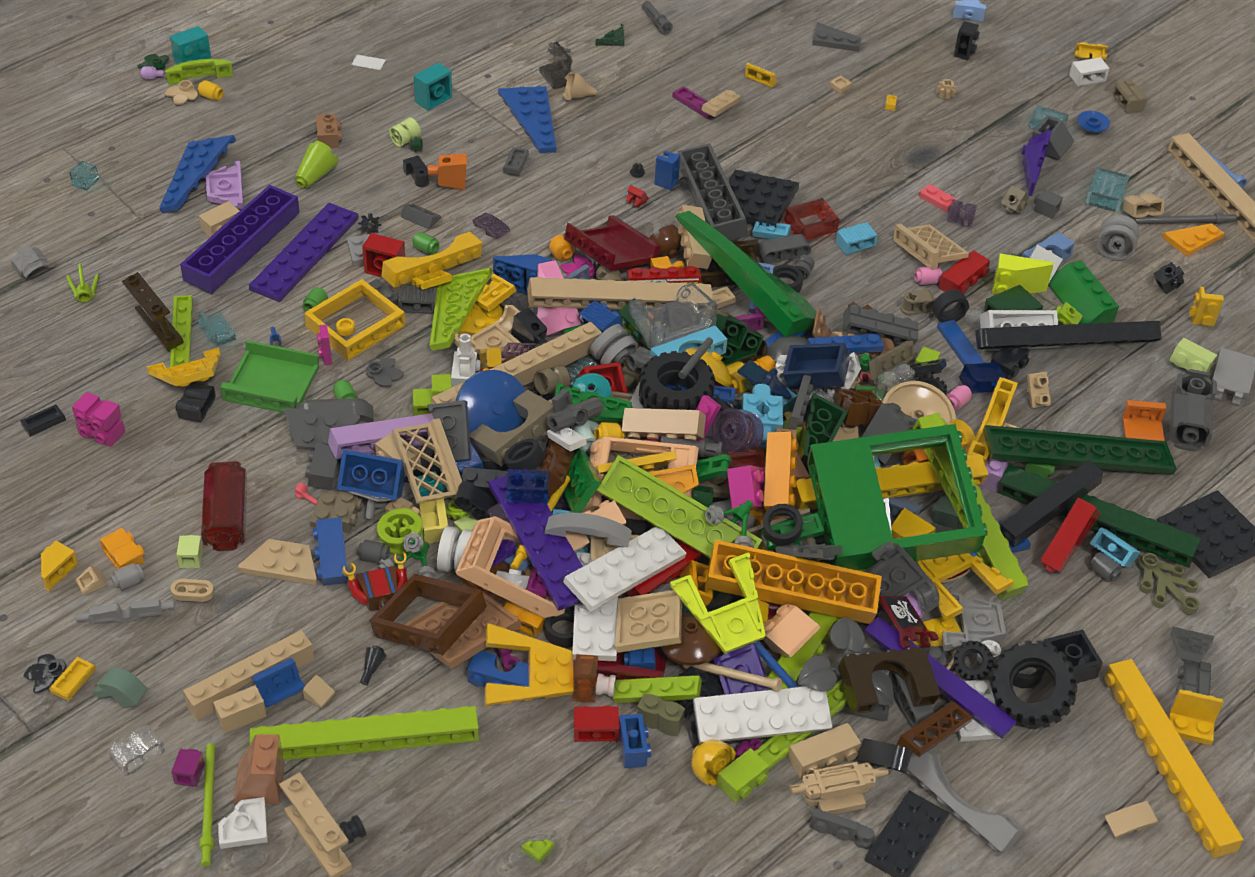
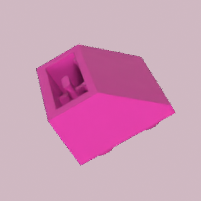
[727,465,765,510]

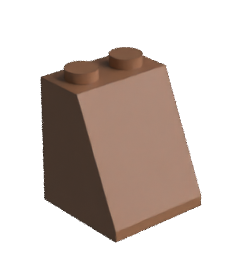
[233,734,285,804]

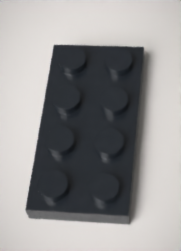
[864,790,949,877]

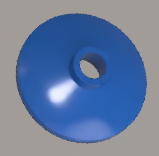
[1077,111,1110,132]

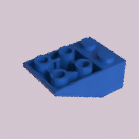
[493,254,552,295]

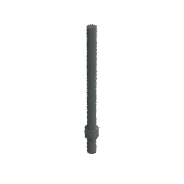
[1134,213,1237,224]

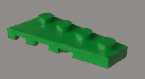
[555,382,632,423]

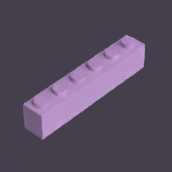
[328,413,434,459]

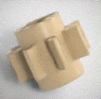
[936,79,957,99]

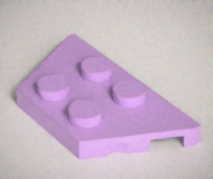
[206,161,243,209]

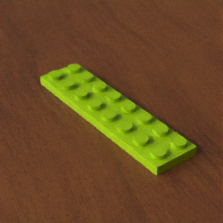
[597,455,762,558]

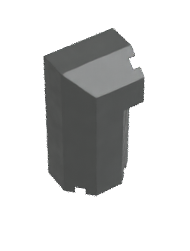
[1169,369,1217,452]

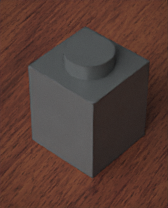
[1034,189,1063,219]

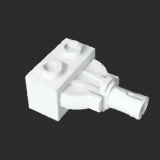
[451,334,481,387]

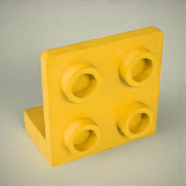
[1168,690,1224,746]

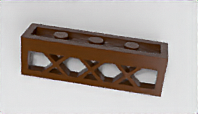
[896,701,973,757]

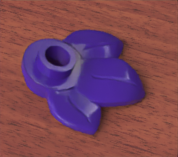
[491,539,516,567]

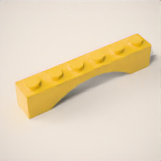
[382,232,483,288]
[967,377,1018,464]

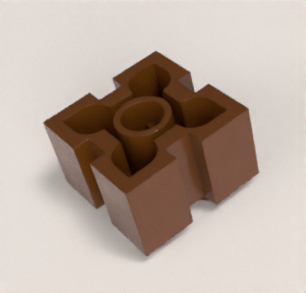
[833,388,884,428]

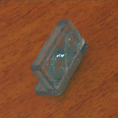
[197,311,236,347]

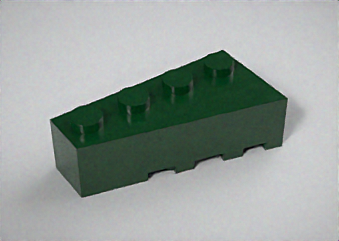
[798,393,848,475]

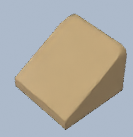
[75,566,108,595]
[303,675,335,708]

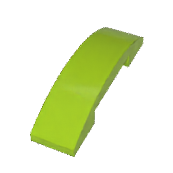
[165,59,233,85]

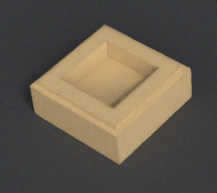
[829,76,852,94]

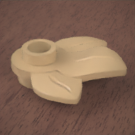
[164,80,198,105]

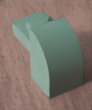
[93,667,148,707]

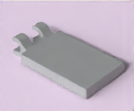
[1212,348,1255,406]

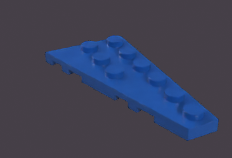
[498,86,556,153]

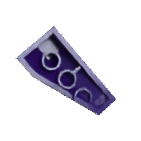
[1021,130,1052,196]

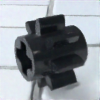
[358,213,382,235]

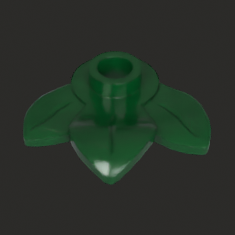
[137,54,169,70]

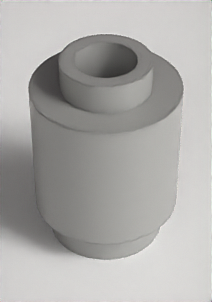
[111,563,145,590]

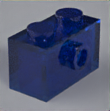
[959,362,1007,393]

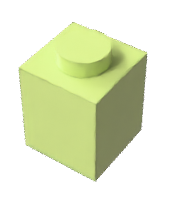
[177,535,203,568]

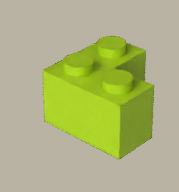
[413,374,452,416]

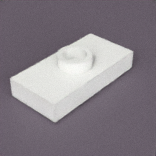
[547,427,587,451]

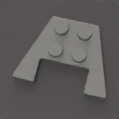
[942,592,1006,651]

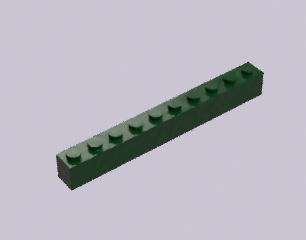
[998,465,1201,568]

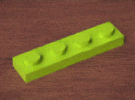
[613,675,702,703]

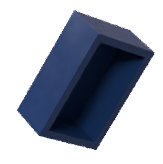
[783,343,850,389]

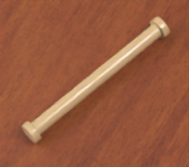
[683,663,782,692]

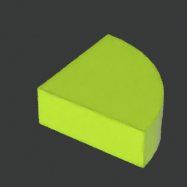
[522,839,555,863]

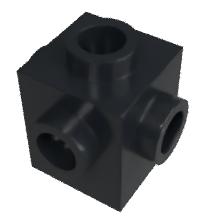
[1154,262,1184,294]

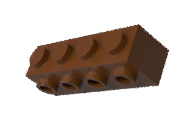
[535,439,575,498]

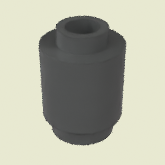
[358,539,390,564]
[1090,552,1122,582]

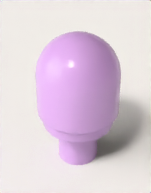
[140,66,164,80]

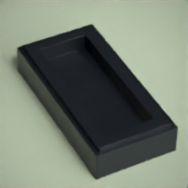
[20,404,66,437]

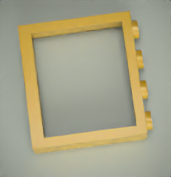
[304,279,406,361]

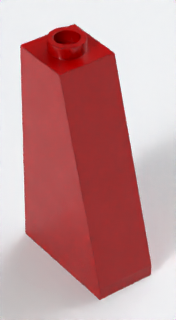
[1040,497,1101,574]

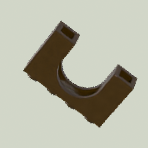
[838,647,940,714]

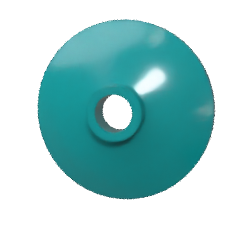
[573,373,611,397]

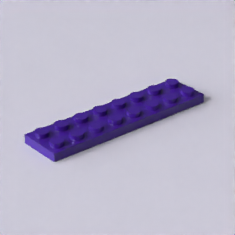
[249,203,359,302]
[489,469,583,611]

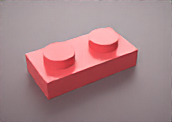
[919,184,957,212]

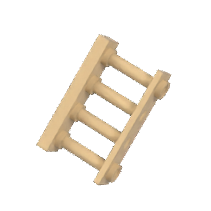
[279,772,352,877]

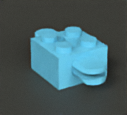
[741,384,783,449]

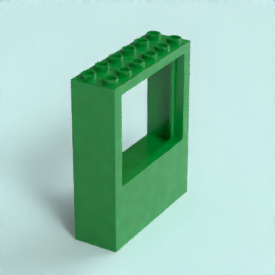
[807,424,988,570]

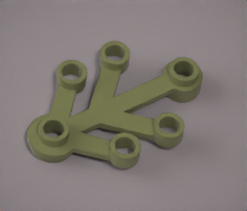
[1139,553,1200,615]

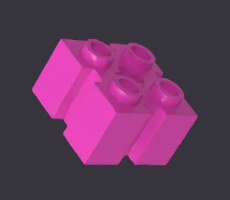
[72,392,125,447]

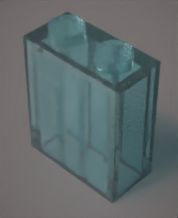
[1085,167,1130,213]

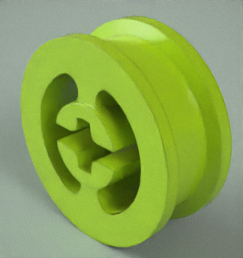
[377,508,424,555]

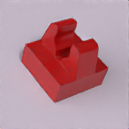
[626,185,649,208]

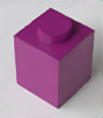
[171,748,205,787]

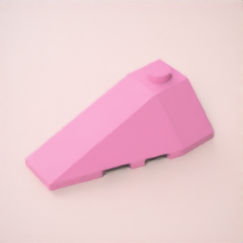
[536,260,581,337]

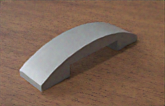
[545,513,632,547]

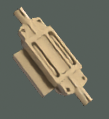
[789,762,888,814]

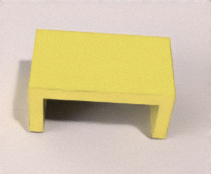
[419,499,448,543]

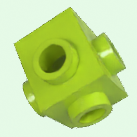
[1053,302,1083,325]

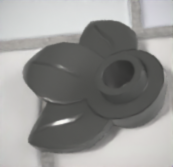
[366,358,404,387]

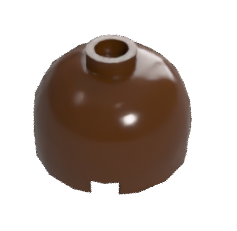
[649,225,681,258]

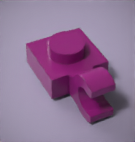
[493,648,520,672]

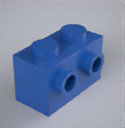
[619,714,651,768]

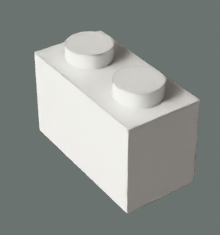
[1069,57,1110,86]

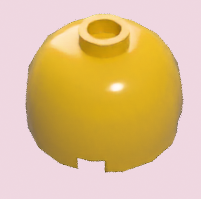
[691,739,736,786]

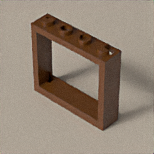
[369,573,487,655]

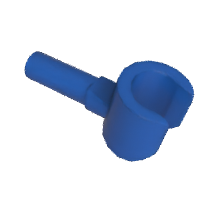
[270,327,282,345]

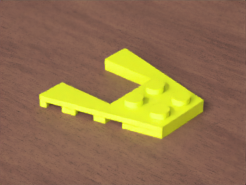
[670,552,766,654]

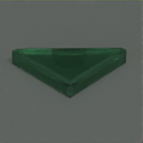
[595,24,625,46]

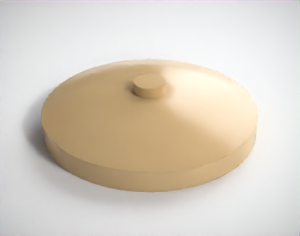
[882,381,956,425]

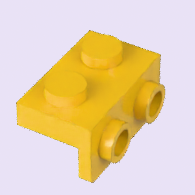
[1189,286,1224,327]

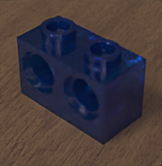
[506,469,549,504]

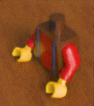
[342,553,407,611]

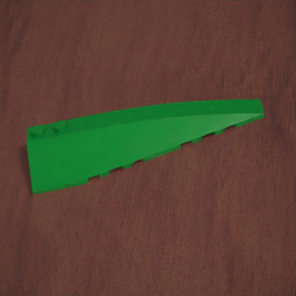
[675,211,817,337]

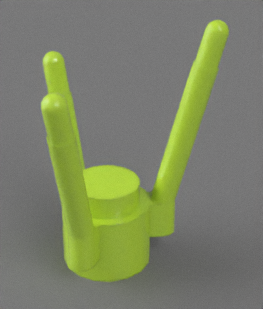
[66,263,99,302]

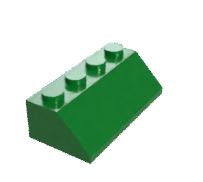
[1048,260,1119,324]

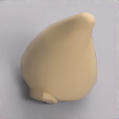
[562,72,597,100]

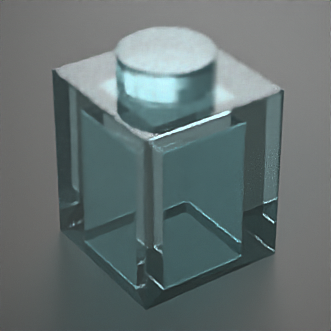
[69,161,99,191]

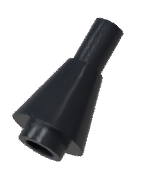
[360,645,387,686]

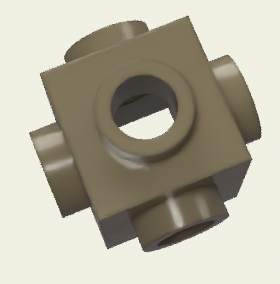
[1001,185,1030,214]

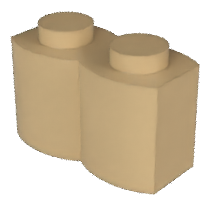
[1123,193,1165,218]

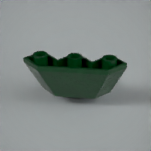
[701,306,764,366]

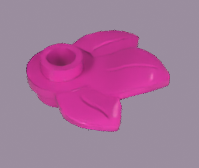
[561,255,596,278]

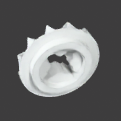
[776,355,788,385]

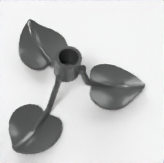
[798,617,894,706]

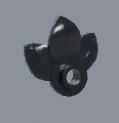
[23,654,67,693]

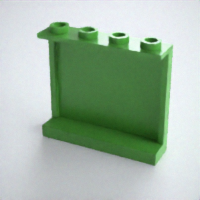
[220,340,319,413]

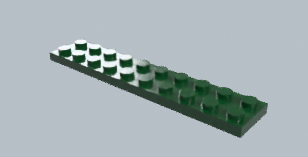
[983,425,1177,475]

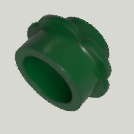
[411,136,423,153]

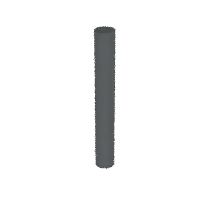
[678,337,713,379]

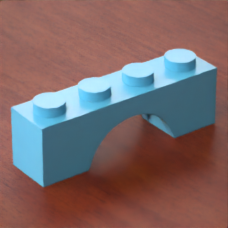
[650,326,727,356]

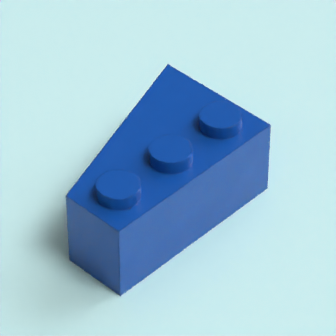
[313,517,348,586]

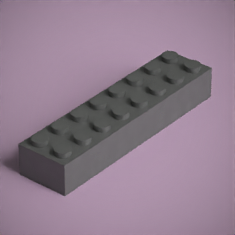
[678,143,748,240]

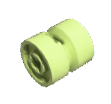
[389,117,421,147]

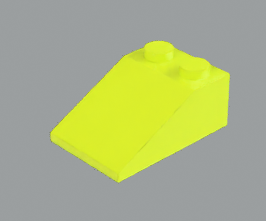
[992,254,1054,295]

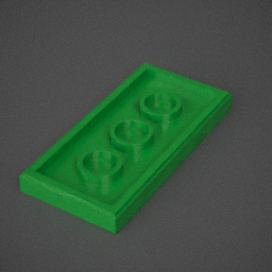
[563,448,601,513]

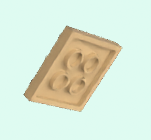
[615,590,682,653]

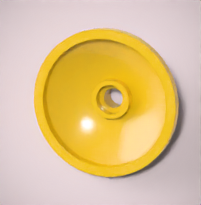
[684,348,732,387]

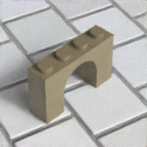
[470,390,555,467]

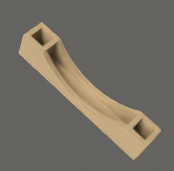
[183,630,314,721]

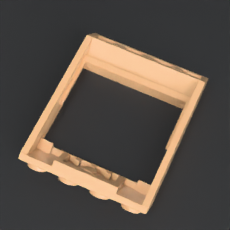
[582,436,699,521]
[456,516,565,618]

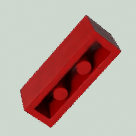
[938,250,990,294]

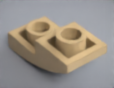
[1105,801,1158,839]

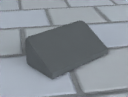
[401,204,441,229]

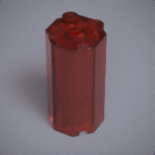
[201,461,247,551]

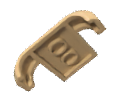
[455,305,530,361]

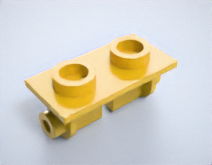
[1074,42,1108,60]

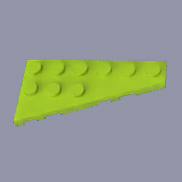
[430,267,493,351]

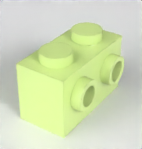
[1169,338,1217,373]

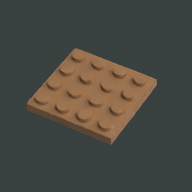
[404,584,521,669]

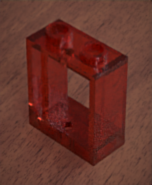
[784,198,840,241]

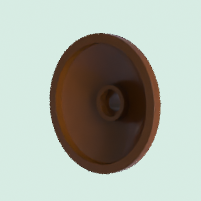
[660,612,721,665]

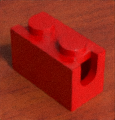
[574,705,619,742]

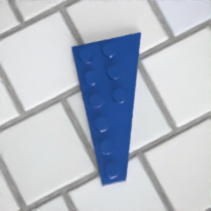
[159,135,236,213]

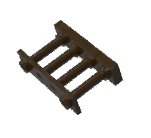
[699,239,759,288]
[122,272,184,351]

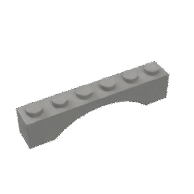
[907,740,1025,852]

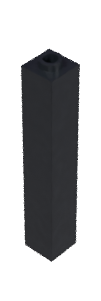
[1000,460,1104,548]

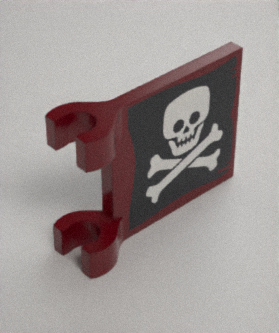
[879,596,939,648]

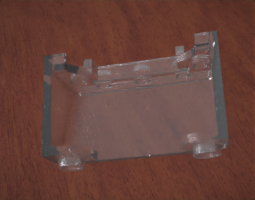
[629,283,718,350]

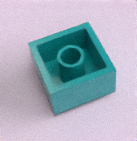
[170,26,212,65]
[413,62,453,111]

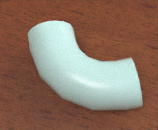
[572,420,599,451]

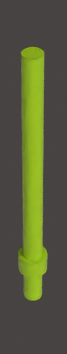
[199,743,215,867]

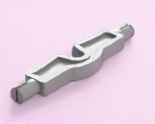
[76,599,175,624]

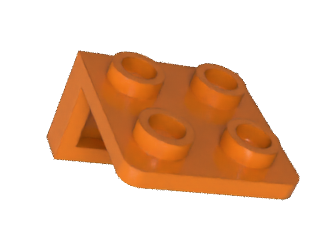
[1122,400,1166,441]

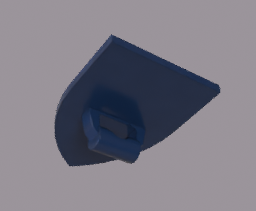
[737,360,792,399]

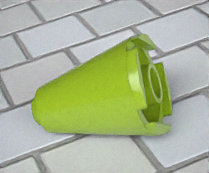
[295,141,339,188]

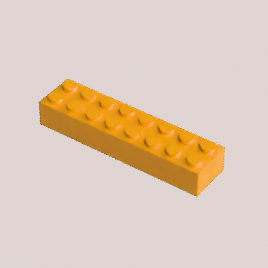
[705,539,882,624]

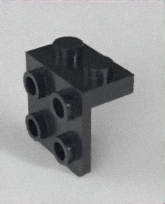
[677,666,725,718]

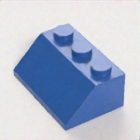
[337,449,405,500]

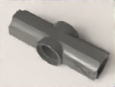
[547,397,603,432]

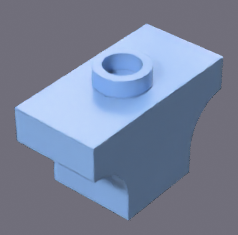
[953,0,986,21]

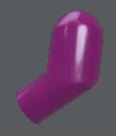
[735,738,761,760]

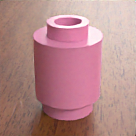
[914,267,942,285]
[946,385,972,411]

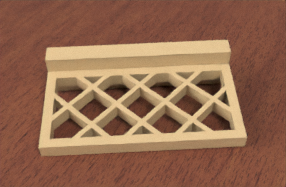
[893,224,969,270]
[392,418,462,504]

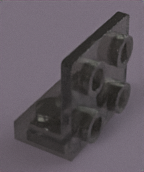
[539,41,572,90]

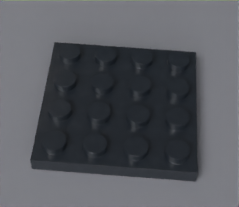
[728,170,799,228]
[1156,490,1255,578]

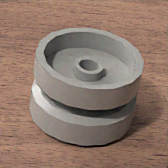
[1097,215,1140,260]
[589,324,638,366]

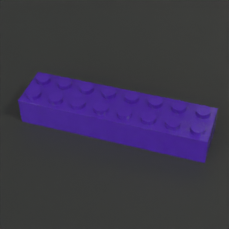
[180,184,300,293]

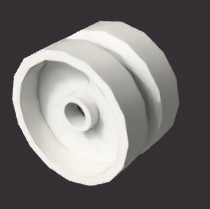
[437,526,473,573]

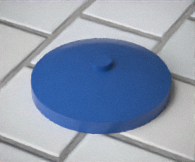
[456,370,526,433]

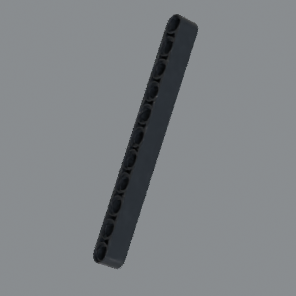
[975,321,1162,350]

